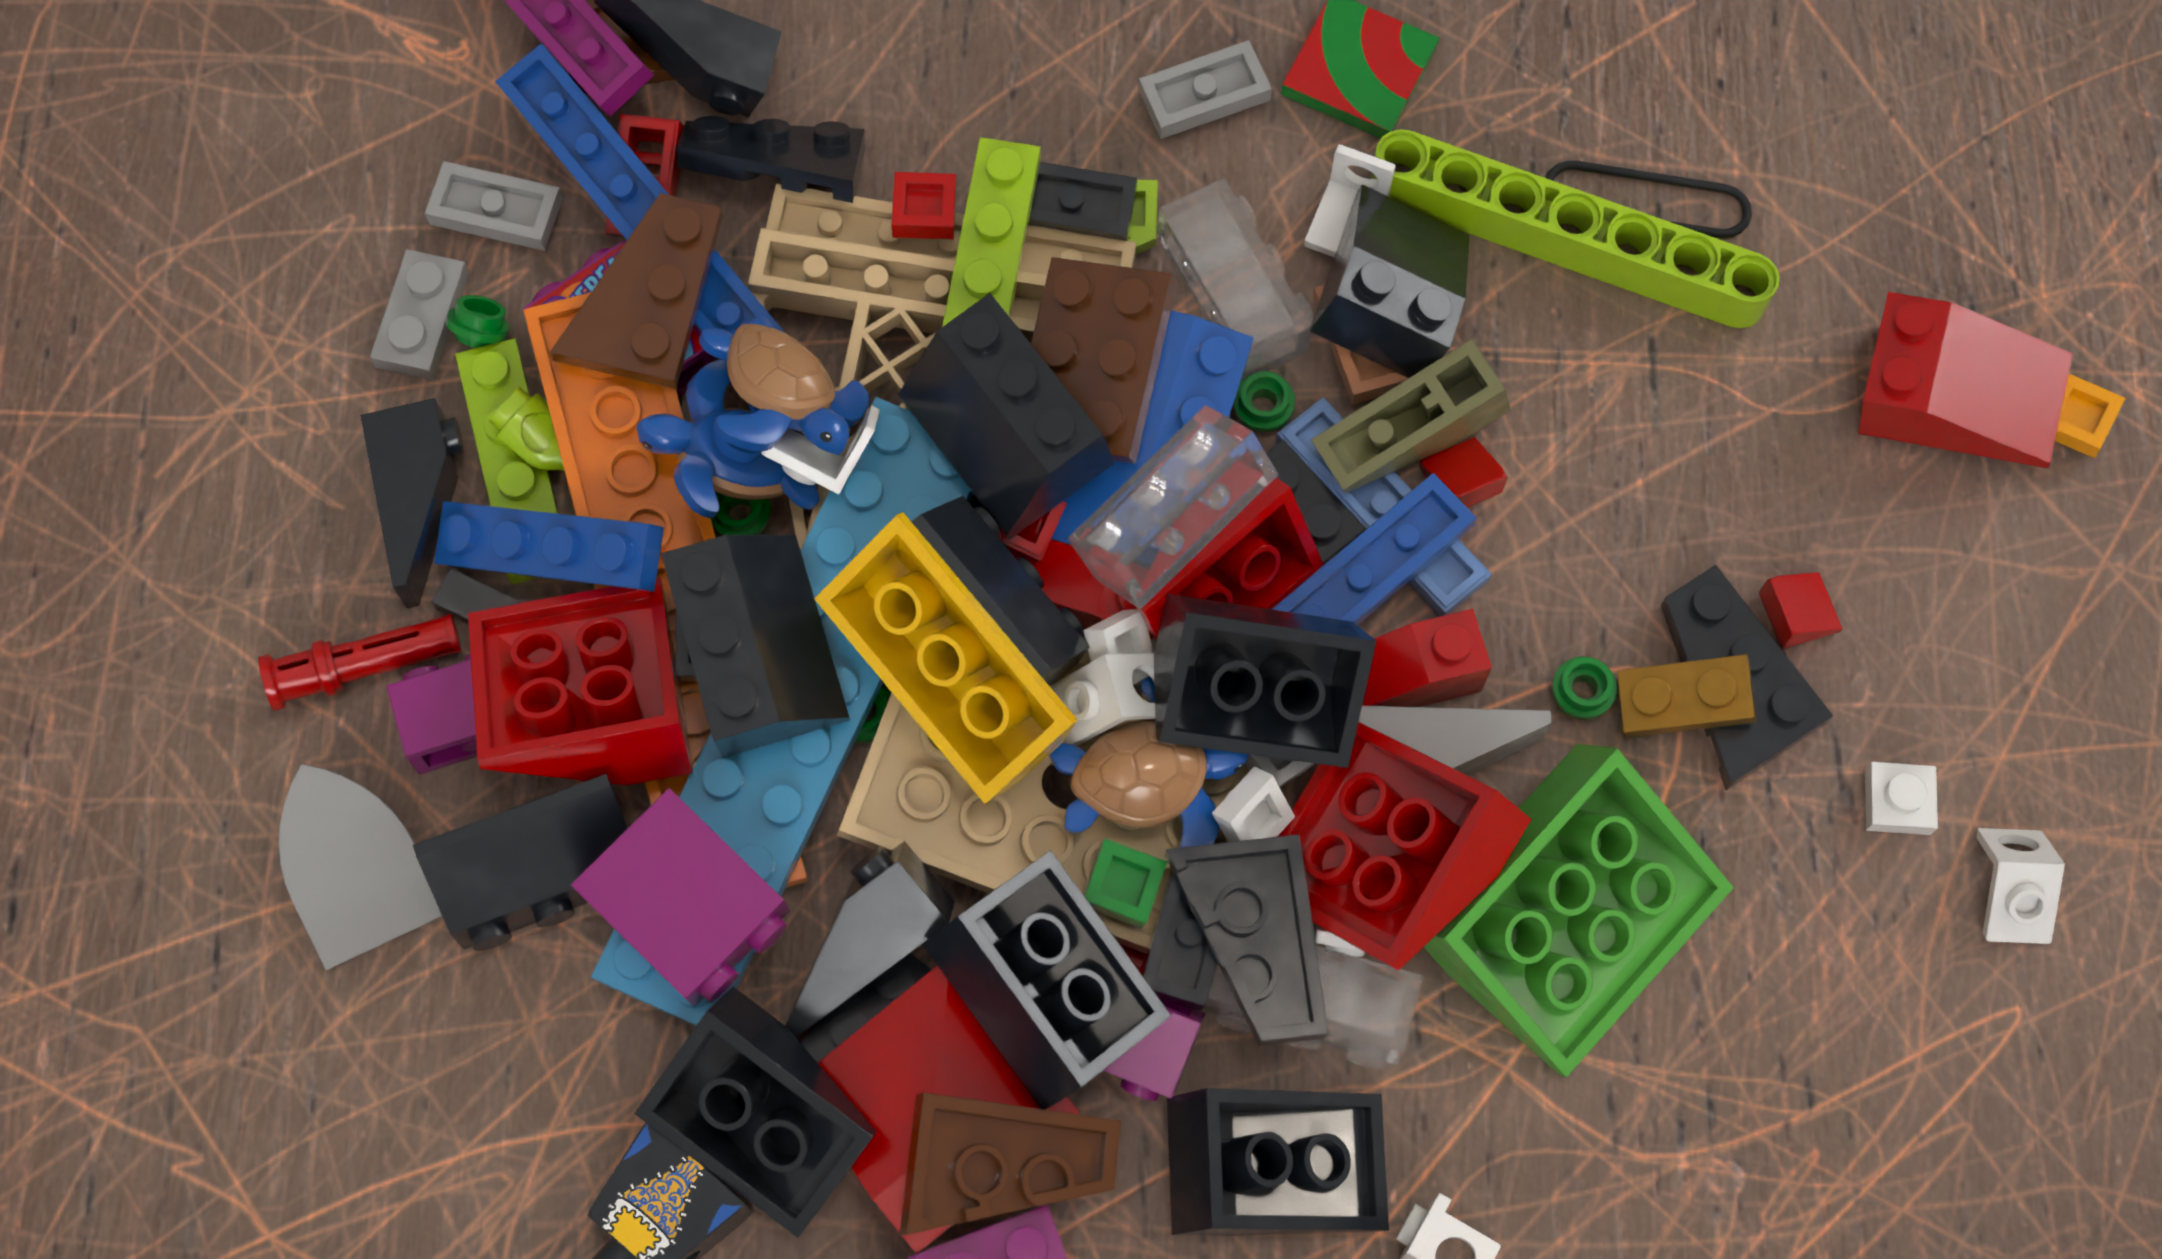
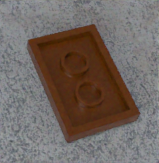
[1031,257,1178,464]

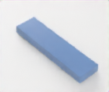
[1276,397,1492,616]

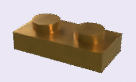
[1617,654,1757,738]

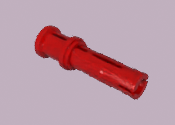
[258,614,462,711]

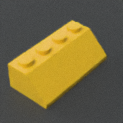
[814,512,1078,804]

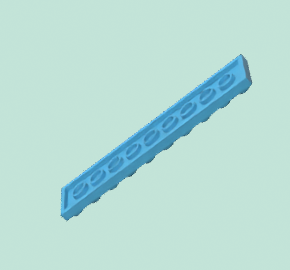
[591,397,973,1027]

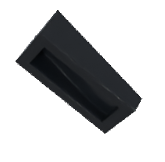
[431,568,522,624]

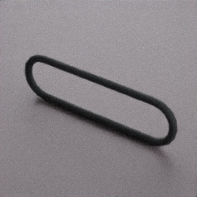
[1545,160,1752,238]

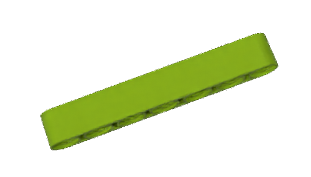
[1370,129,1780,329]

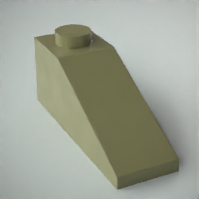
[1311,339,1511,493]

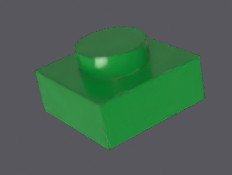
[1083,838,1167,928]

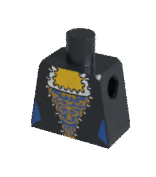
[587,1123,752,1259]

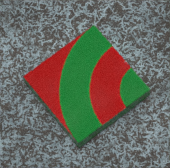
[1281,0,1439,138]

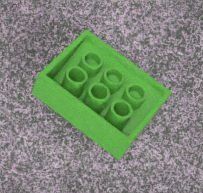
[1424,744,1734,1077]

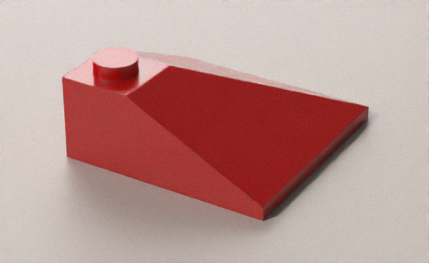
[468,577,693,785]
[1277,722,1532,971]
[817,966,1080,1254]

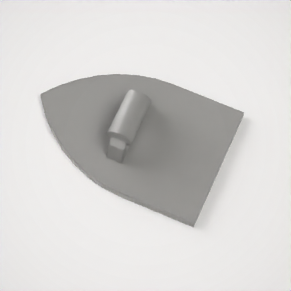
[279,764,442,970]

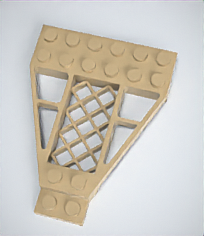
[748,183,1136,550]

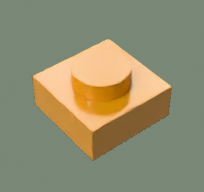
[2055,374,2126,459]

